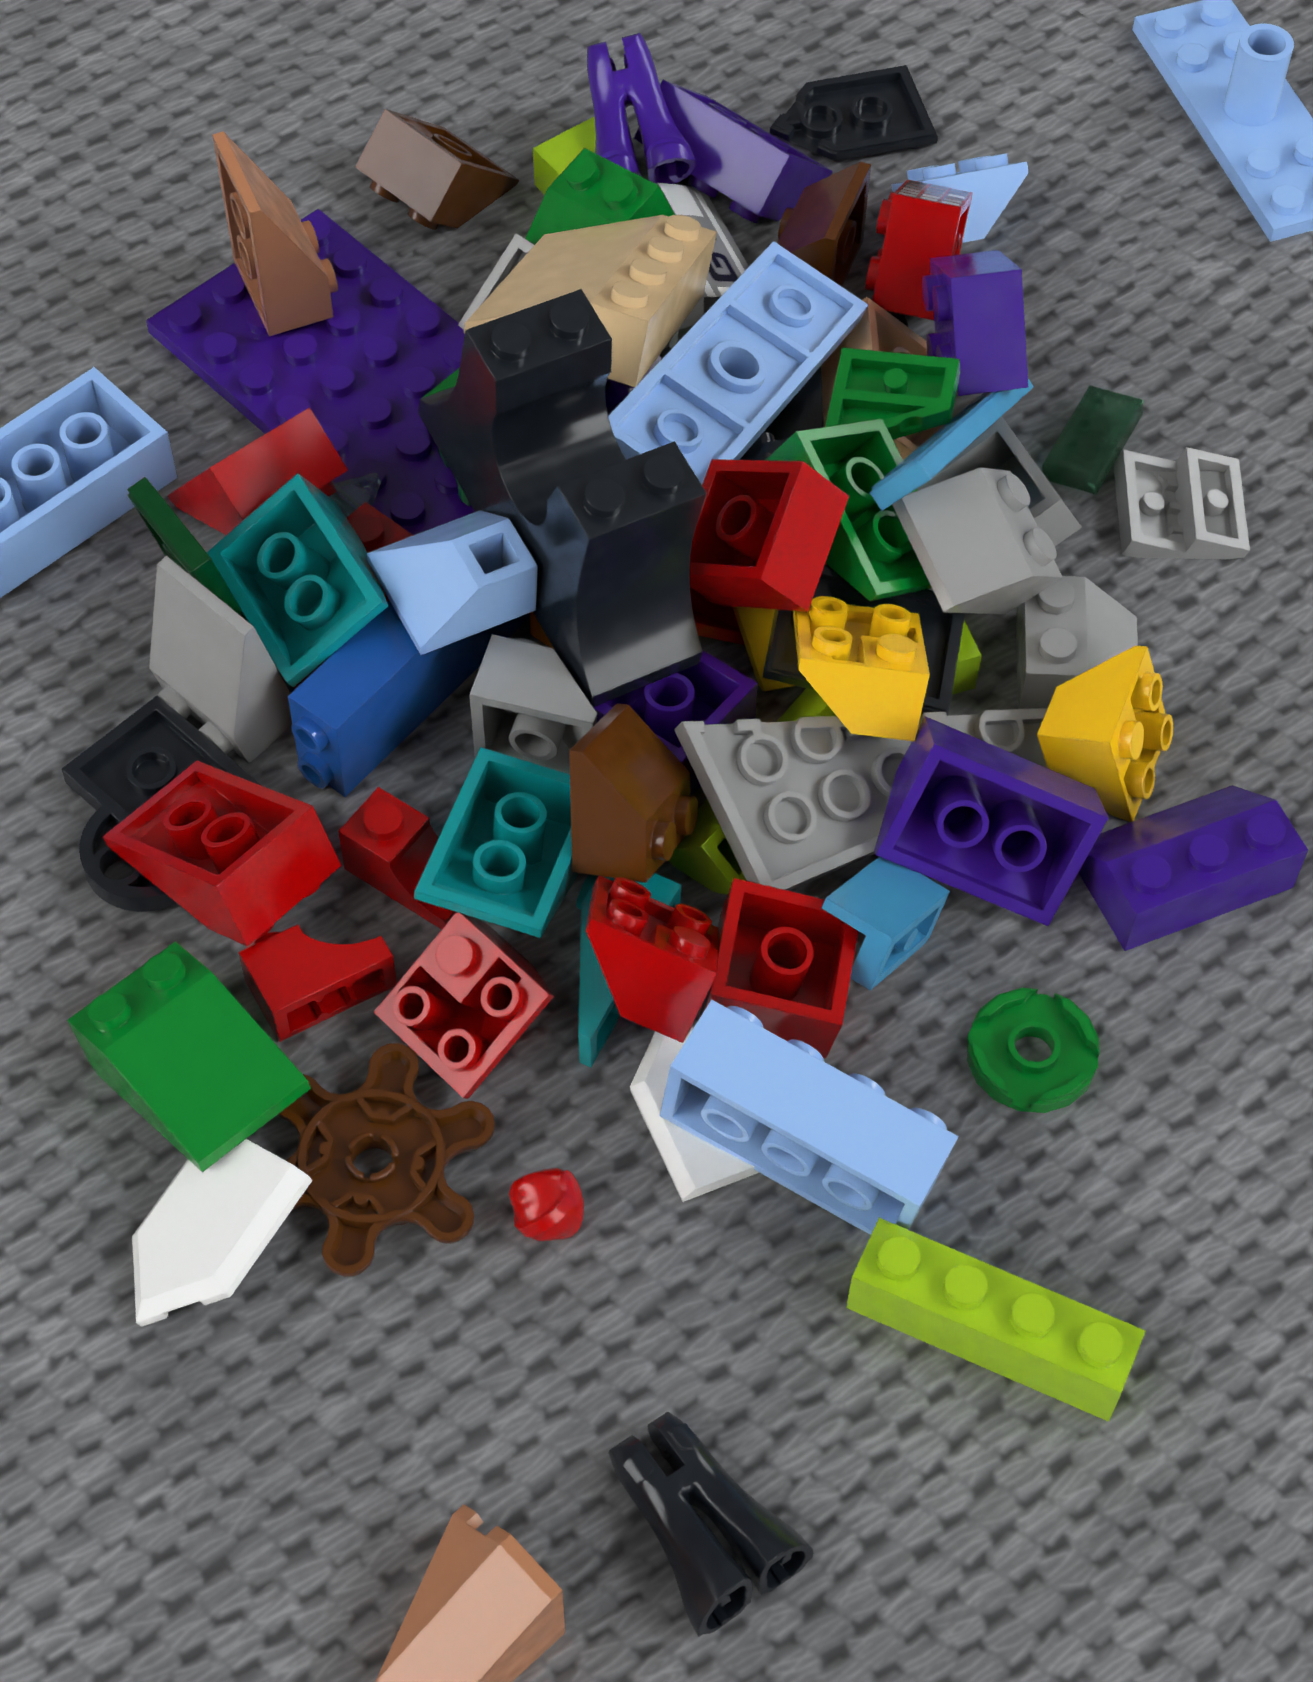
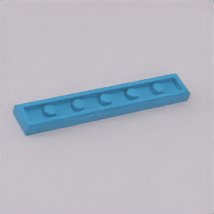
[869,379,1034,511]

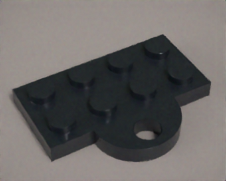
[62,696,262,912]

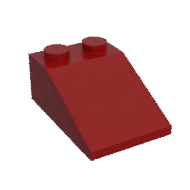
[167,407,348,535]
[103,761,342,947]

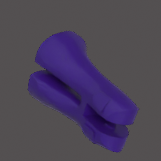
[587,33,696,184]

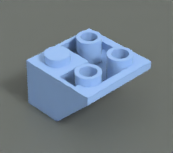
[891,153,1028,243]
[367,510,537,655]

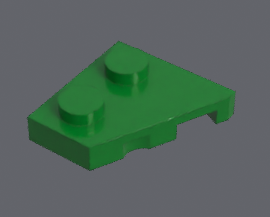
[825,348,961,440]

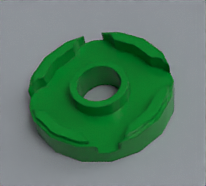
[967,988,1099,1113]

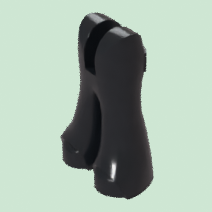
[608,1412,814,1637]

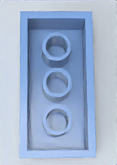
[0,367,177,598]
[660,999,959,1235]

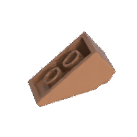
[212,131,338,336]

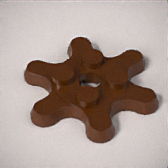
[278,1043,495,1277]

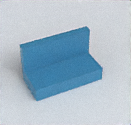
[822,856,950,991]

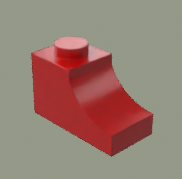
[338,787,456,930]
[238,924,397,1042]

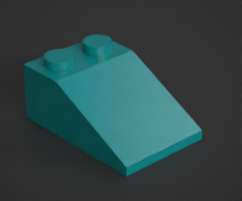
[207,473,389,687]
[414,747,578,938]

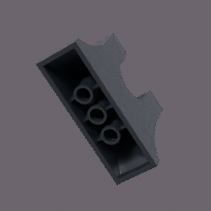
[418,289,707,707]

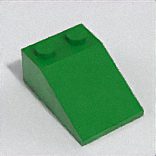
[525,148,675,245]
[766,419,932,601]
[67,941,311,1172]

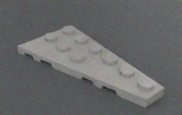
[674,708,1048,891]

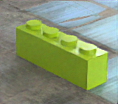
[846,1218,1146,1422]

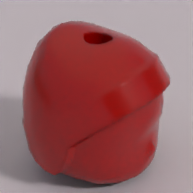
[508,1168,584,1241]

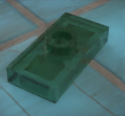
[1042,385,1143,495]

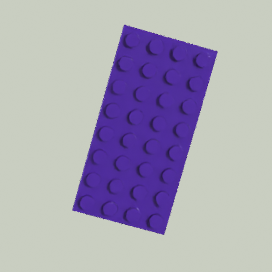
[146,209,475,535]

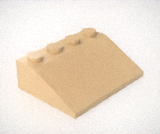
[464,215,717,387]

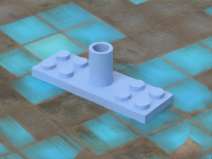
[1132,0,1313,242]
[608,241,868,485]

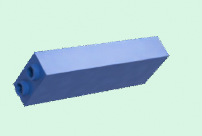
[288,601,530,797]

